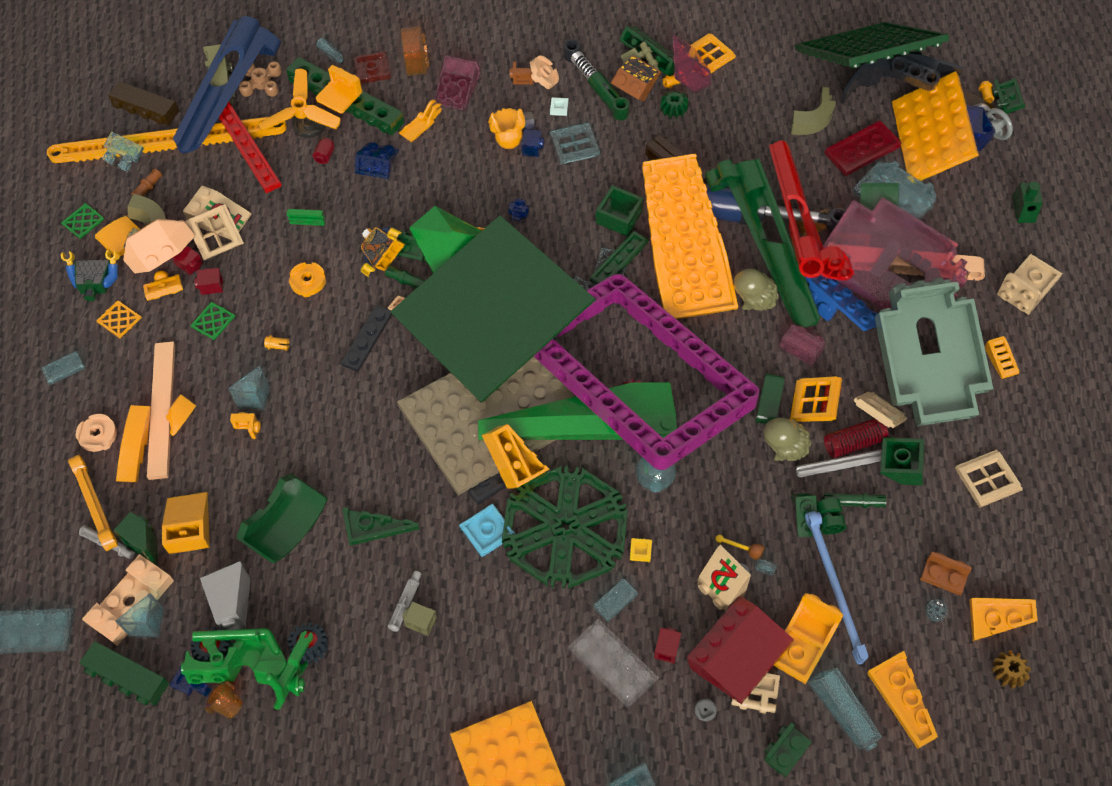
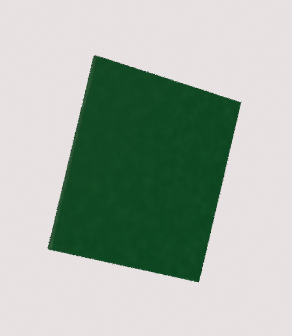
[390,216,596,403]

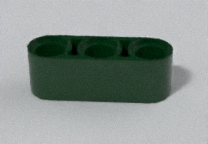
[756,373,785,424]

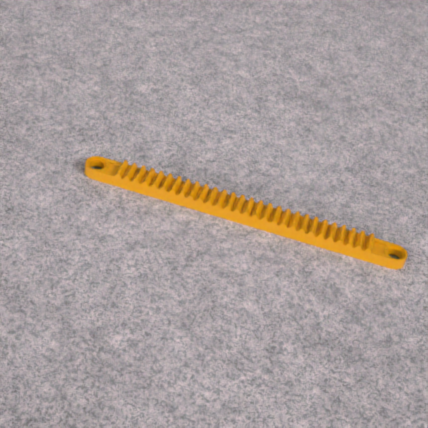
[47,117,287,163]

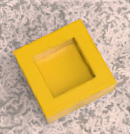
[630,538,652,562]

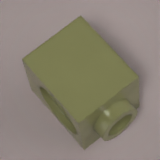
[402,602,437,636]

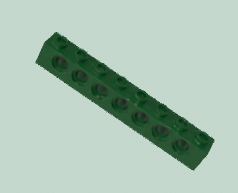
[286,57,405,136]

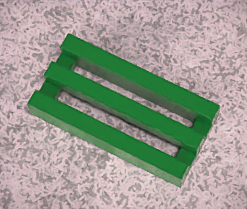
[287,209,325,226]

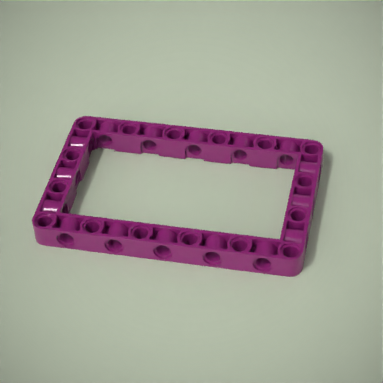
[533,274,759,470]

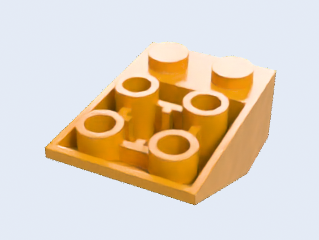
[162,492,210,554]

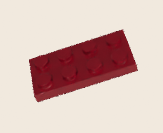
[824,121,902,176]

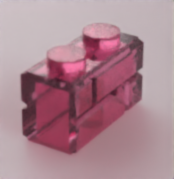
[779,324,826,366]

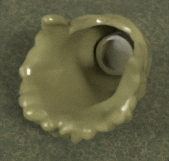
[734,268,779,311]
[764,417,811,461]

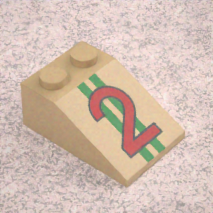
[183,186,251,240]
[697,545,751,612]

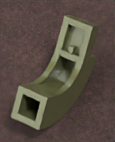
[791,87,836,135]
[127,194,166,225]

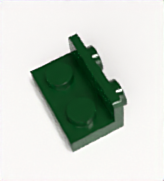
[397,231,425,262]
[764,722,812,778]

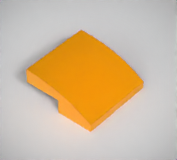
[95,216,141,256]

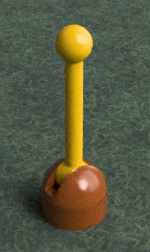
[715,535,765,561]

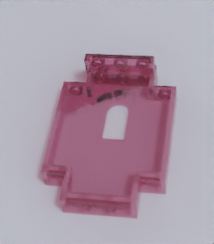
[823,197,969,309]

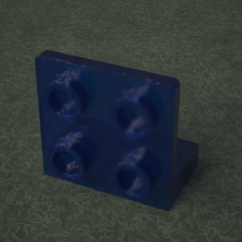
[355,142,399,179]

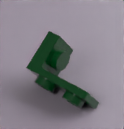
[791,493,817,537]

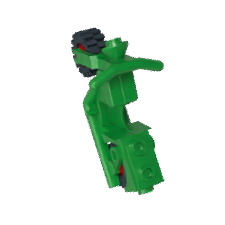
[181,622,328,710]

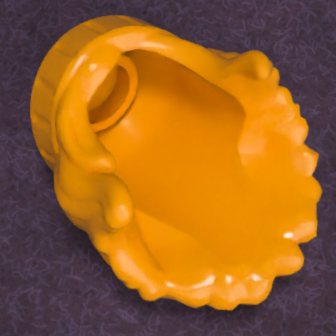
[488,108,525,149]

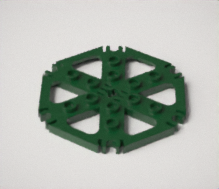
[502,466,628,589]

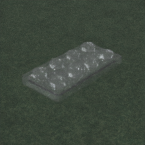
[568,619,659,709]

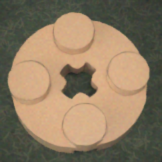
[530,55,559,89]
[76,414,117,452]

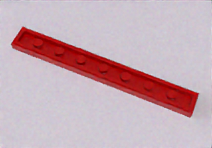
[219,102,282,193]

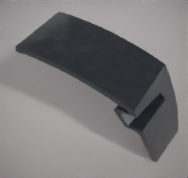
[841,53,964,104]

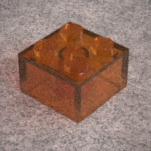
[401,27,429,76]

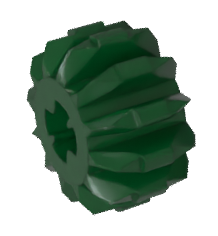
[660,90,689,119]

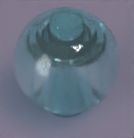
[636,457,676,492]

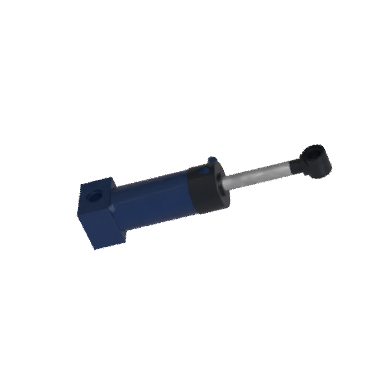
[705,184,848,233]

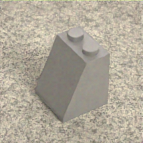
[200,562,251,630]

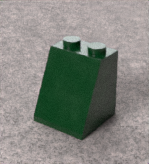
[859,183,900,239]

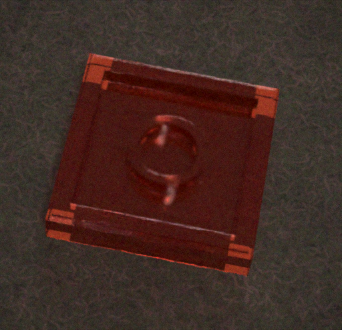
[353,52,391,84]

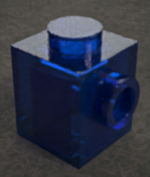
[521,129,545,157]

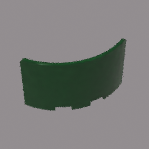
[236,473,328,563]

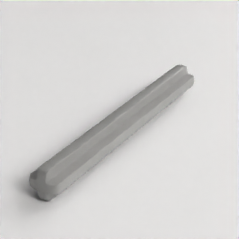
[796,449,882,477]

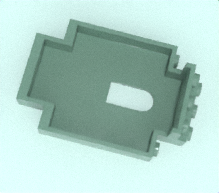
[874,278,993,426]

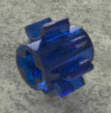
[508,198,529,221]

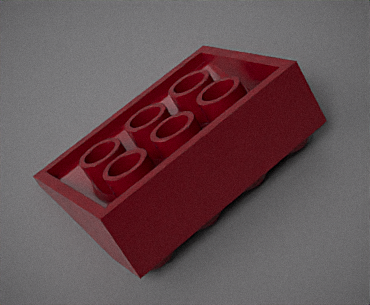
[687,596,794,704]

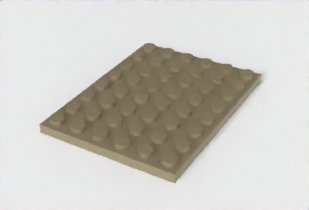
[397,357,575,496]

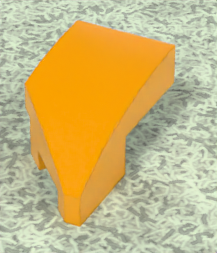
[166,394,196,436]

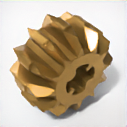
[991,650,1031,689]

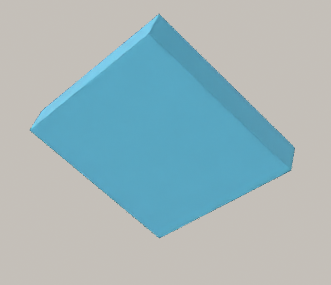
[459,503,515,557]

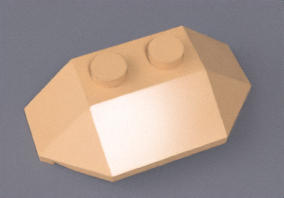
[123,219,195,273]

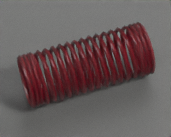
[824,418,889,458]

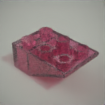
[673,35,711,92]
[434,56,481,111]

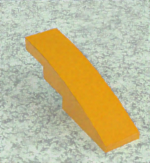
[116,405,151,482]

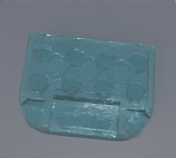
[852,161,936,230]

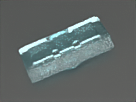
[41,351,85,385]
[593,578,638,622]

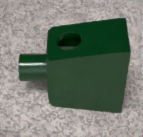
[1012,181,1043,223]

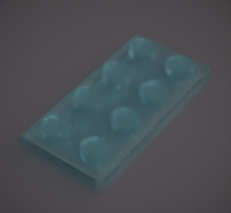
[0,609,74,654]

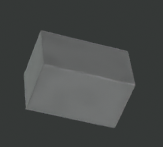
[523,112,534,129]

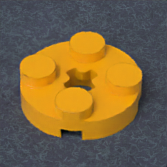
[289,262,326,297]

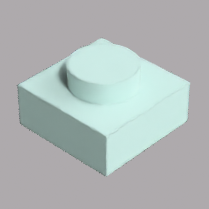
[550,98,568,116]

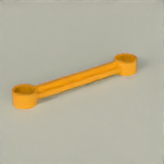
[68,454,118,551]

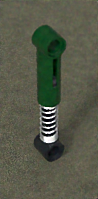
[564,39,629,121]

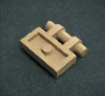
[731,673,780,714]

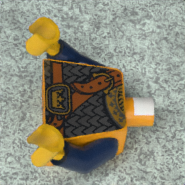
[361,227,405,277]

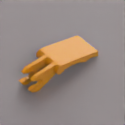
[399,100,442,142]

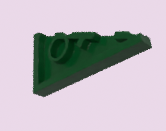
[342,507,419,546]

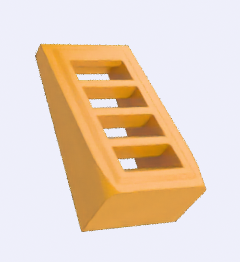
[985,336,1020,379]

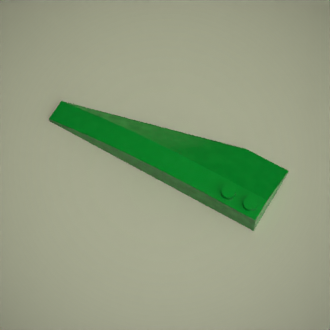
[478,383,677,440]

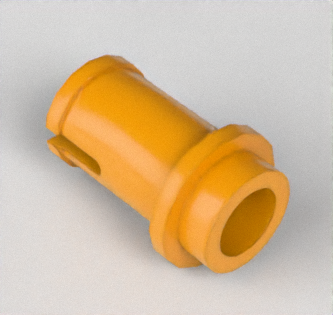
[662,72,685,89]
[979,81,994,103]
[264,335,289,351]

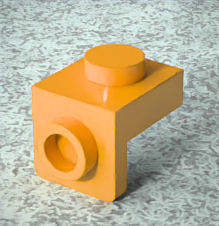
[230,412,261,439]

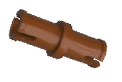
[131,169,162,197]

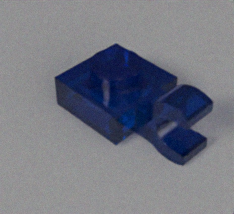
[169,666,212,697]

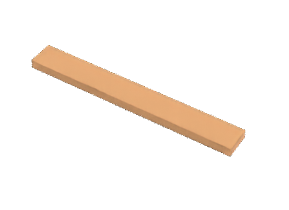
[147,342,175,480]

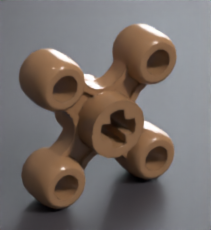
[239,61,282,97]

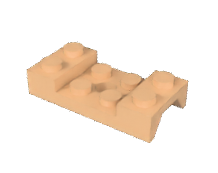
[82,554,174,646]

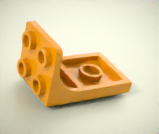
[773,593,843,684]

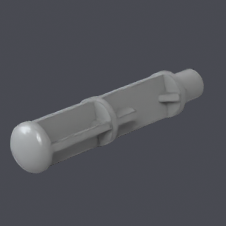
[79,525,135,559]
[388,571,422,632]

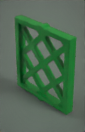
[61,203,105,239]
[190,302,235,340]

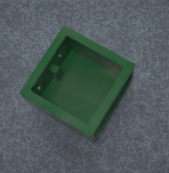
[596,185,644,236]

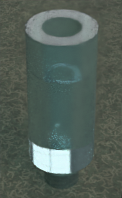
[316,38,343,63]

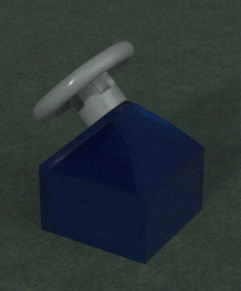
[966,105,1013,152]

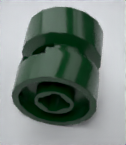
[816,498,847,535]

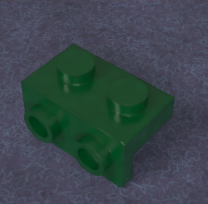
[992,78,1026,114]

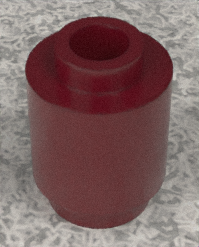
[312,138,334,164]

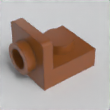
[510,62,533,85]

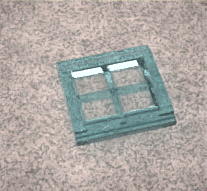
[550,123,600,164]

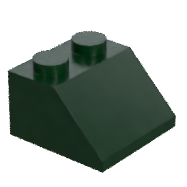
[881,438,925,486]
[113,511,158,565]

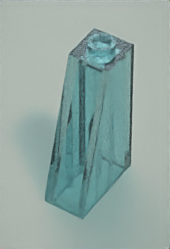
[807,668,882,751]

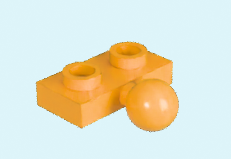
[143,271,183,301]

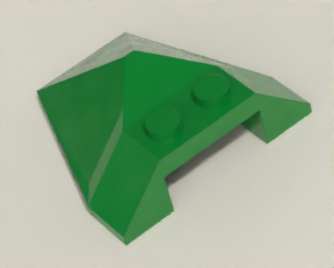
[409,206,482,274]

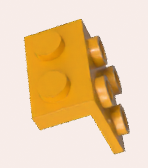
[316,65,362,113]

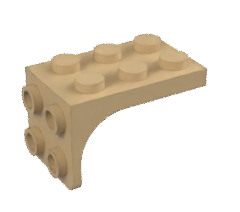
[997,254,1063,315]

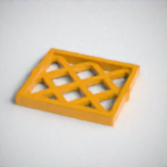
[96,301,142,338]

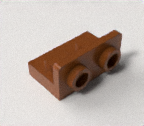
[920,552,972,596]

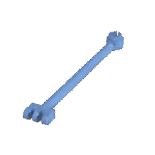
[805,511,868,665]

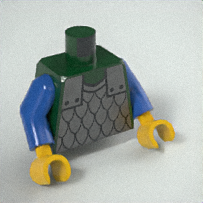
[61,250,120,301]

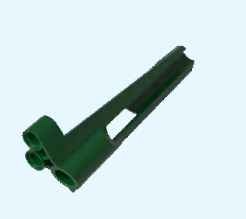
[705,159,820,328]

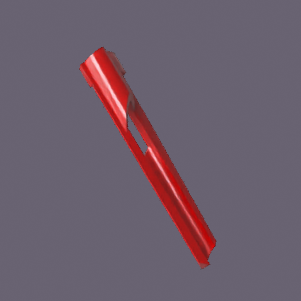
[769,140,854,281]

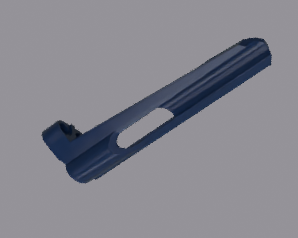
[173,16,281,153]

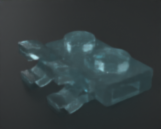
[102,131,144,172]

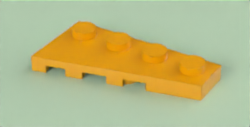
[867,651,938,749]

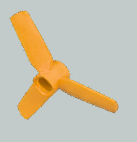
[258,69,341,131]

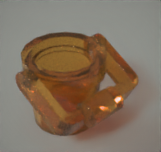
[204,680,243,719]

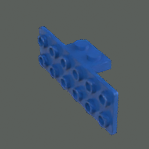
[805,275,877,331]

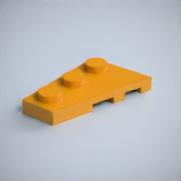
[969,598,1038,641]

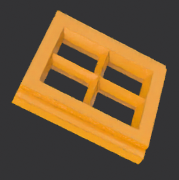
[680,33,736,76]
[790,377,842,422]

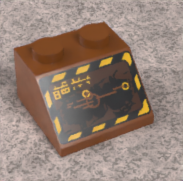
[611,55,661,101]

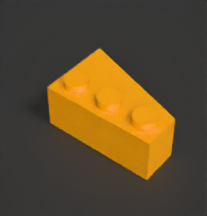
[482,424,549,489]

